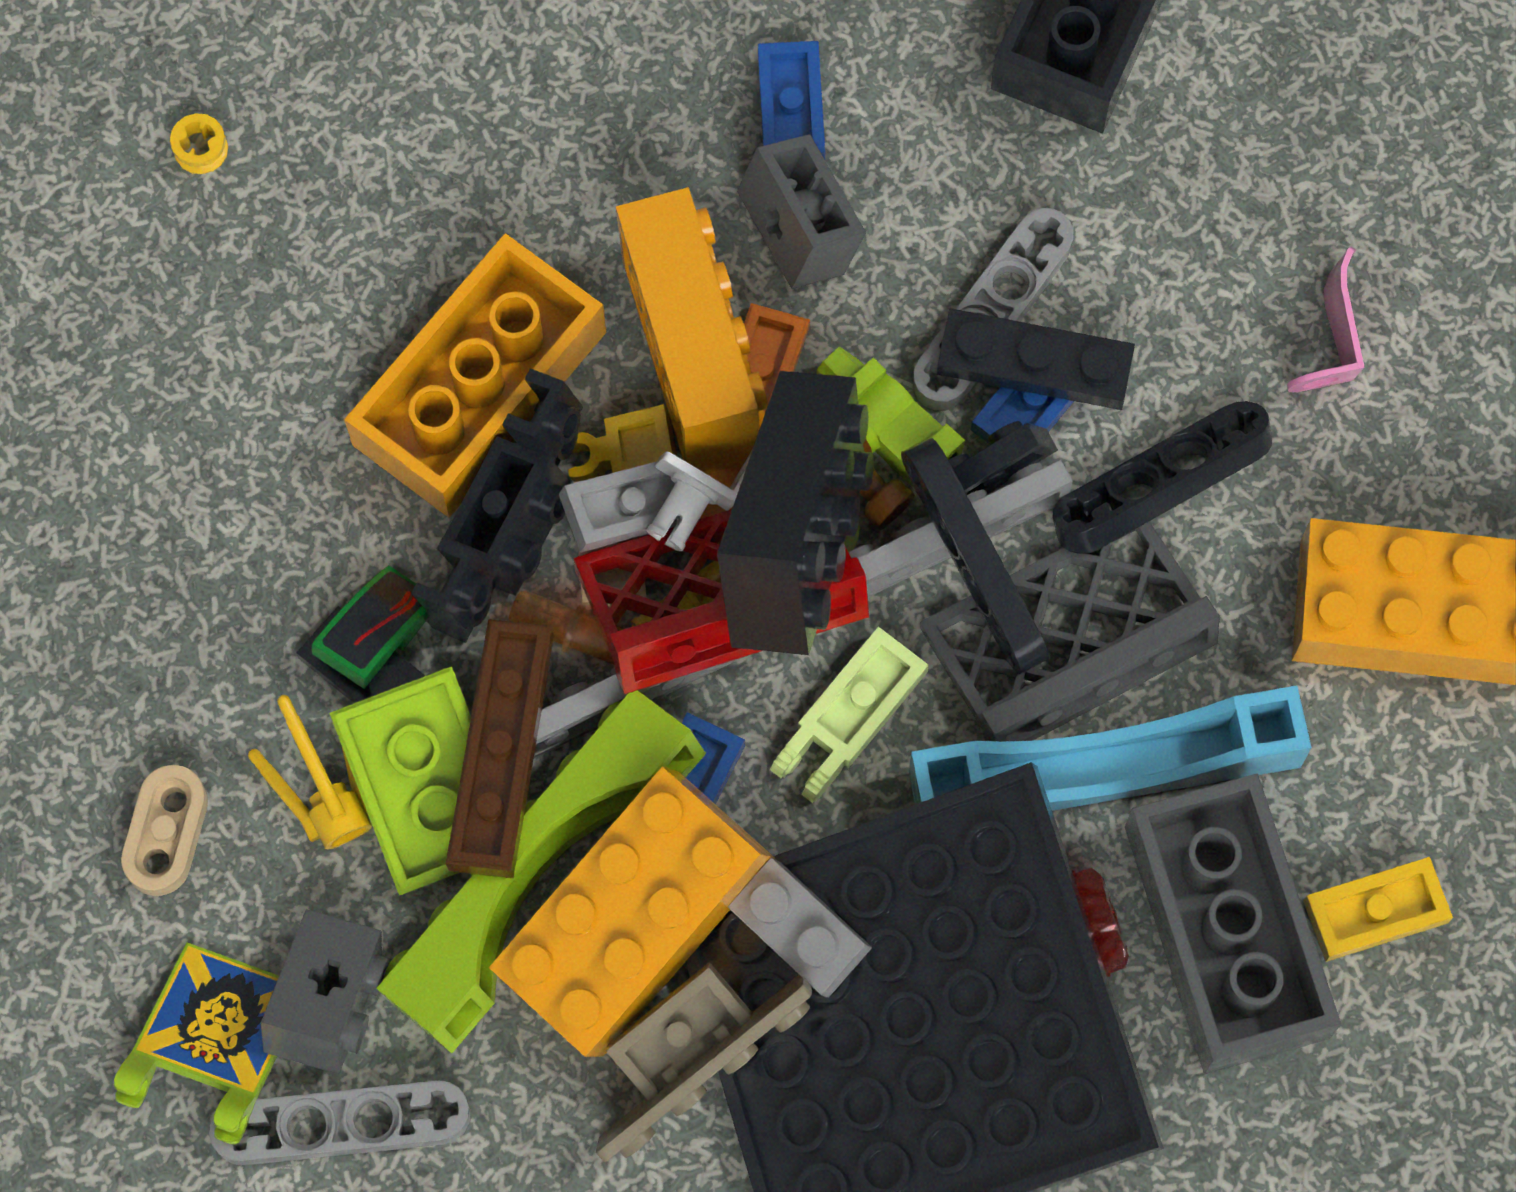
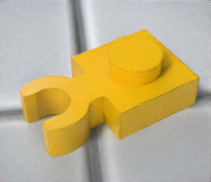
[568,404,677,482]

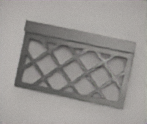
[920,521,1220,742]

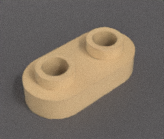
[121,765,208,896]

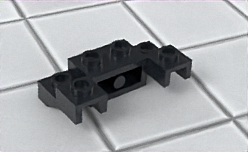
[411,368,583,643]

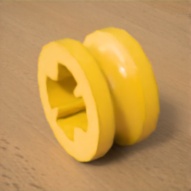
[170,113,228,174]

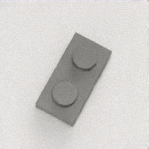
[559,455,683,553]
[728,857,872,998]

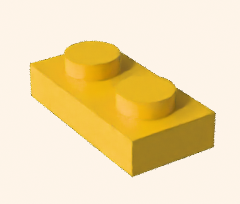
[1303,857,1453,962]

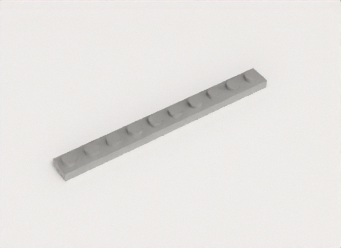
[534,460,1073,759]

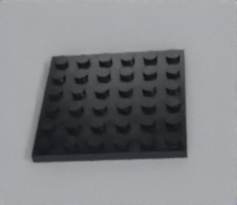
[686,762,1164,1192]

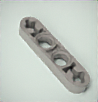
[913,208,1073,411]
[209,1081,471,1165]

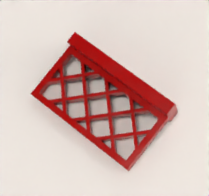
[573,509,869,694]

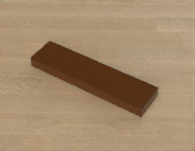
[446,619,554,878]

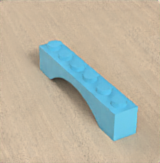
[909,686,1312,811]

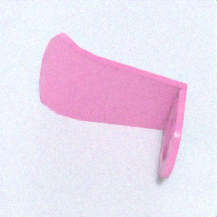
[1287,246,1365,392]

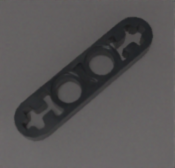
[1052,401,1272,554]
[901,437,1049,675]

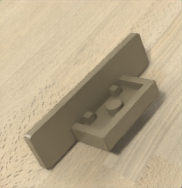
[596,962,812,1163]

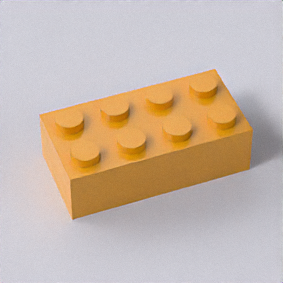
[616,187,768,475]
[344,233,607,518]
[1292,518,1516,685]
[489,766,775,1057]

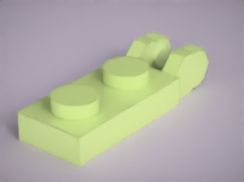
[770,626,929,803]

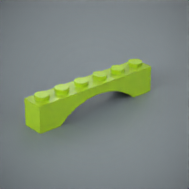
[376,690,706,1054]

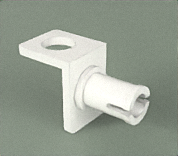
[646,449,753,551]

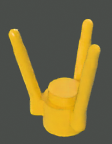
[248,695,372,850]

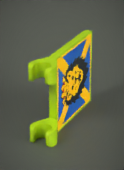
[114,942,279,1145]

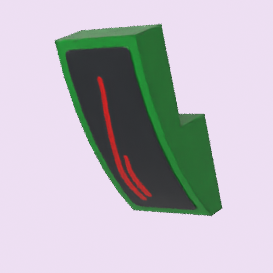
[312,565,427,689]

